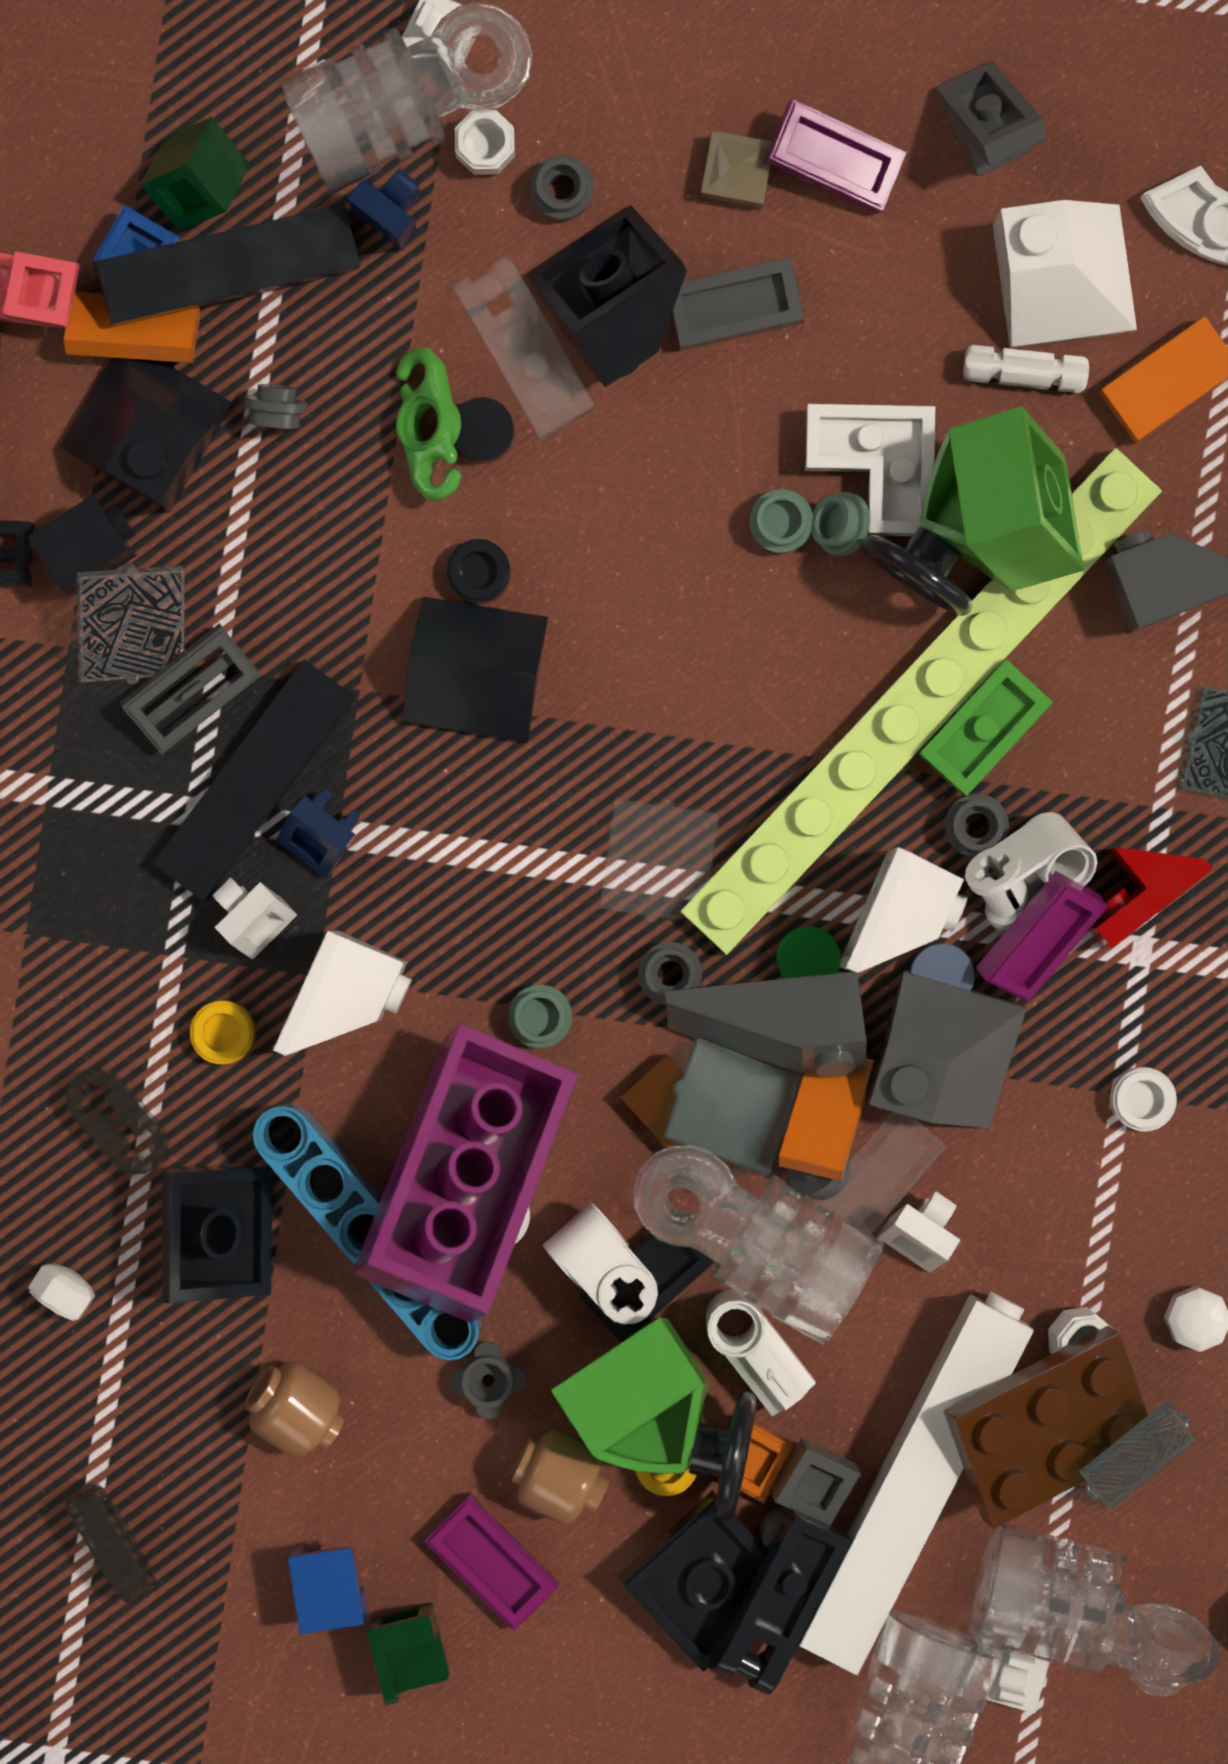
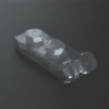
[452,255,595,441]

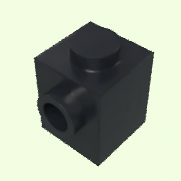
[28,495,136,597]

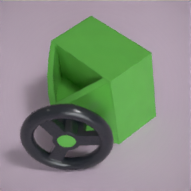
[862,406,1084,616]
[551,1317,756,1521]

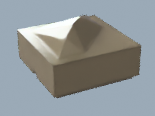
[700,130,772,209]

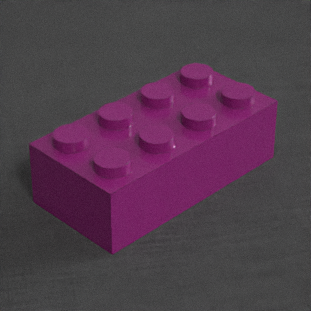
[352,1024,578,1323]

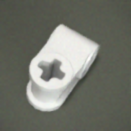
[965,812,1097,931]
[543,1202,658,1324]

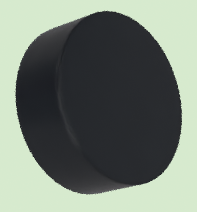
[454,397,515,464]
[447,539,511,604]

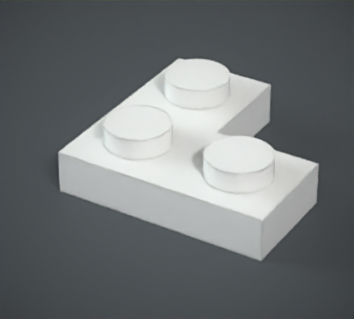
[805,404,935,536]

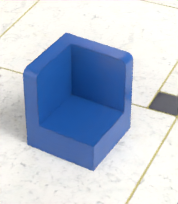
[288,1545,369,1635]

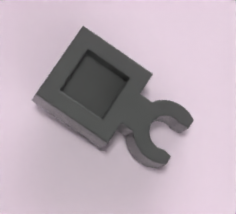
[758,1438,861,1547]

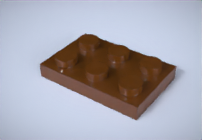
[943,1326,1157,1529]

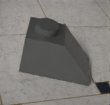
[1102,529,1228,634]

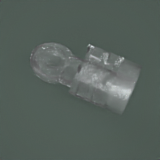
[278,2,533,194]
[633,1145,884,1346]
[969,1523,1220,1697]
[832,1610,1003,1764]

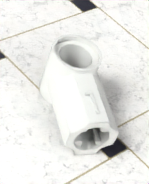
[706,1288,816,1416]

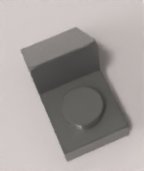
[935,60,1048,175]

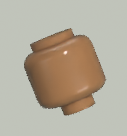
[245,1362,344,1458]
[510,1428,610,1525]

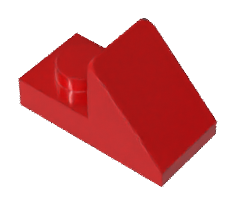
[1089,847,1213,949]

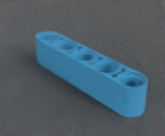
[253,1103,481,1360]

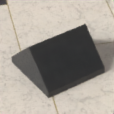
[403,597,548,743]
[162,1166,272,1304]

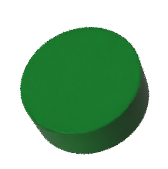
[776,927,841,979]

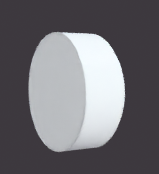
[1110,1067,1177,1131]

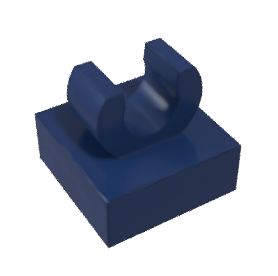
[347,168,422,251]
[275,790,359,878]

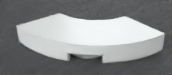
[1141,166,1228,266]

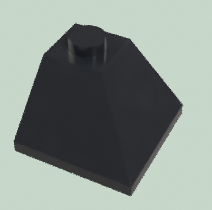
[526,205,687,387]
[59,358,234,513]

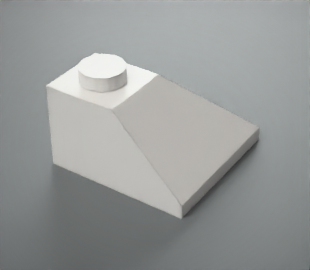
[993,200,1137,349]
[839,847,968,973]
[273,931,412,1056]

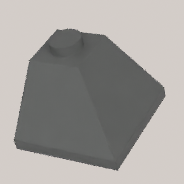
[867,970,1027,1128]

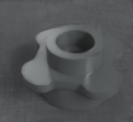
[450,1342,527,1419]

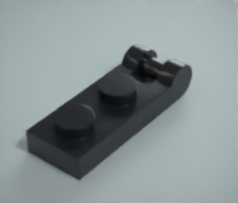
[709,1508,853,1695]

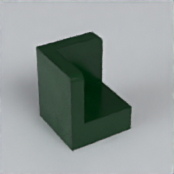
[141,117,249,231]
[366,1603,450,1705]

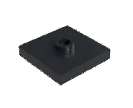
[617,1490,768,1672]

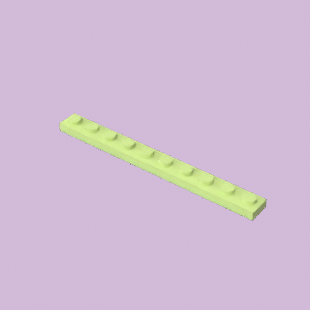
[680,448,1162,955]

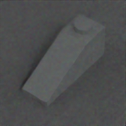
[665,972,867,1078]

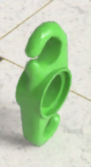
[396,347,462,501]

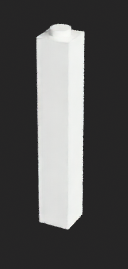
[799,1291,1034,1675]

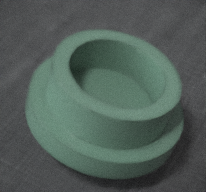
[749,489,813,554]
[811,492,870,557]
[508,985,572,1048]

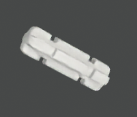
[963,345,1089,393]

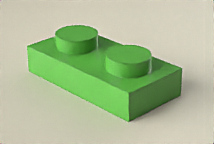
[918,659,1053,797]

